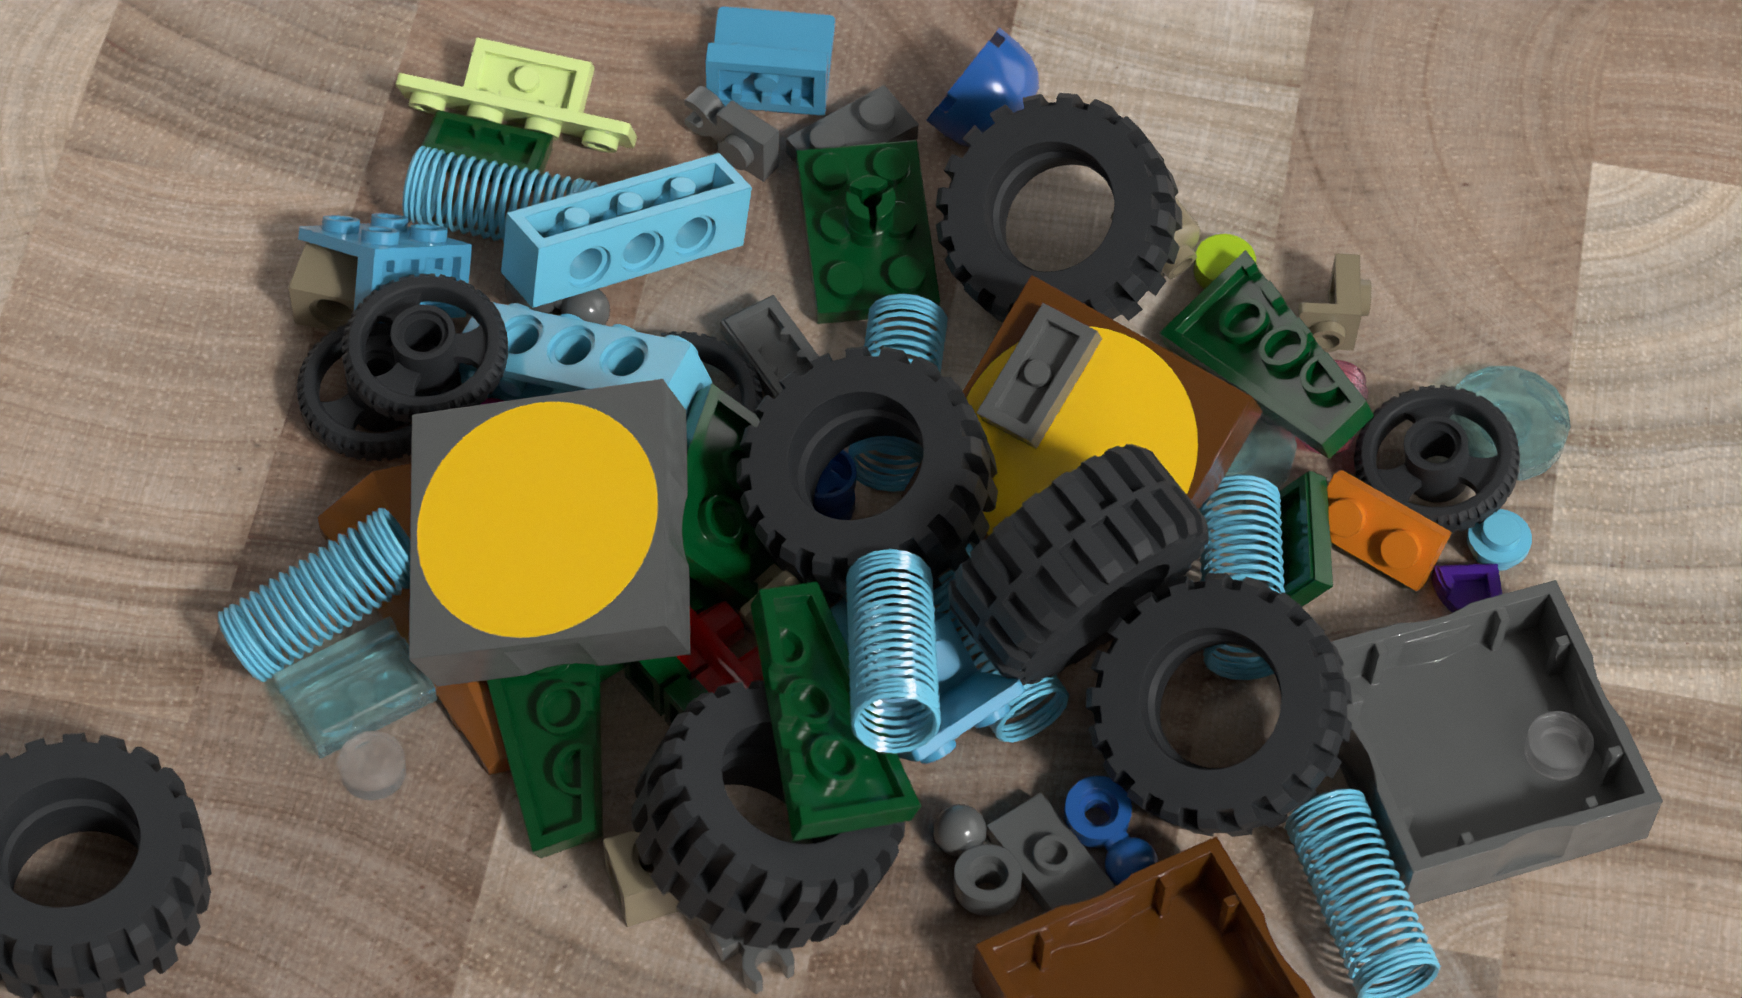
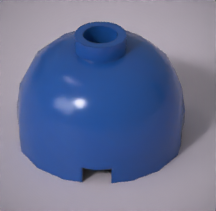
[926,28,1039,147]

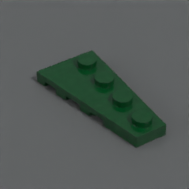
[1159,250,1374,459]
[750,582,921,841]
[487,663,603,859]

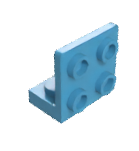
[706,6,835,116]
[298,213,472,323]
[865,612,1025,764]

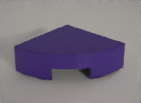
[1431,564,1502,613]

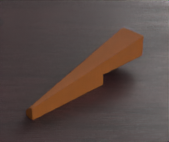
[317,463,510,775]

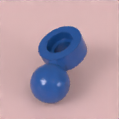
[1064,776,1158,886]

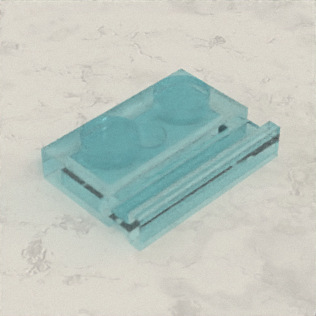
[273,616,437,759]

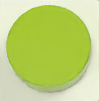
[1193,234,1256,289]

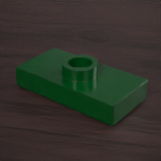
[421,110,553,192]
[1269,470,1333,607]

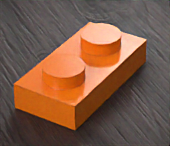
[1327,470,1452,591]

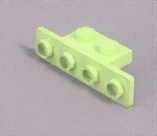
[396,37,637,153]

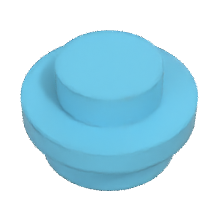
[1467,509,1532,571]

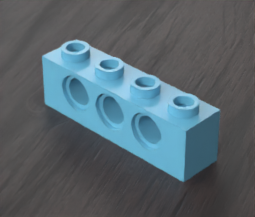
[501,153,752,308]
[458,302,712,421]

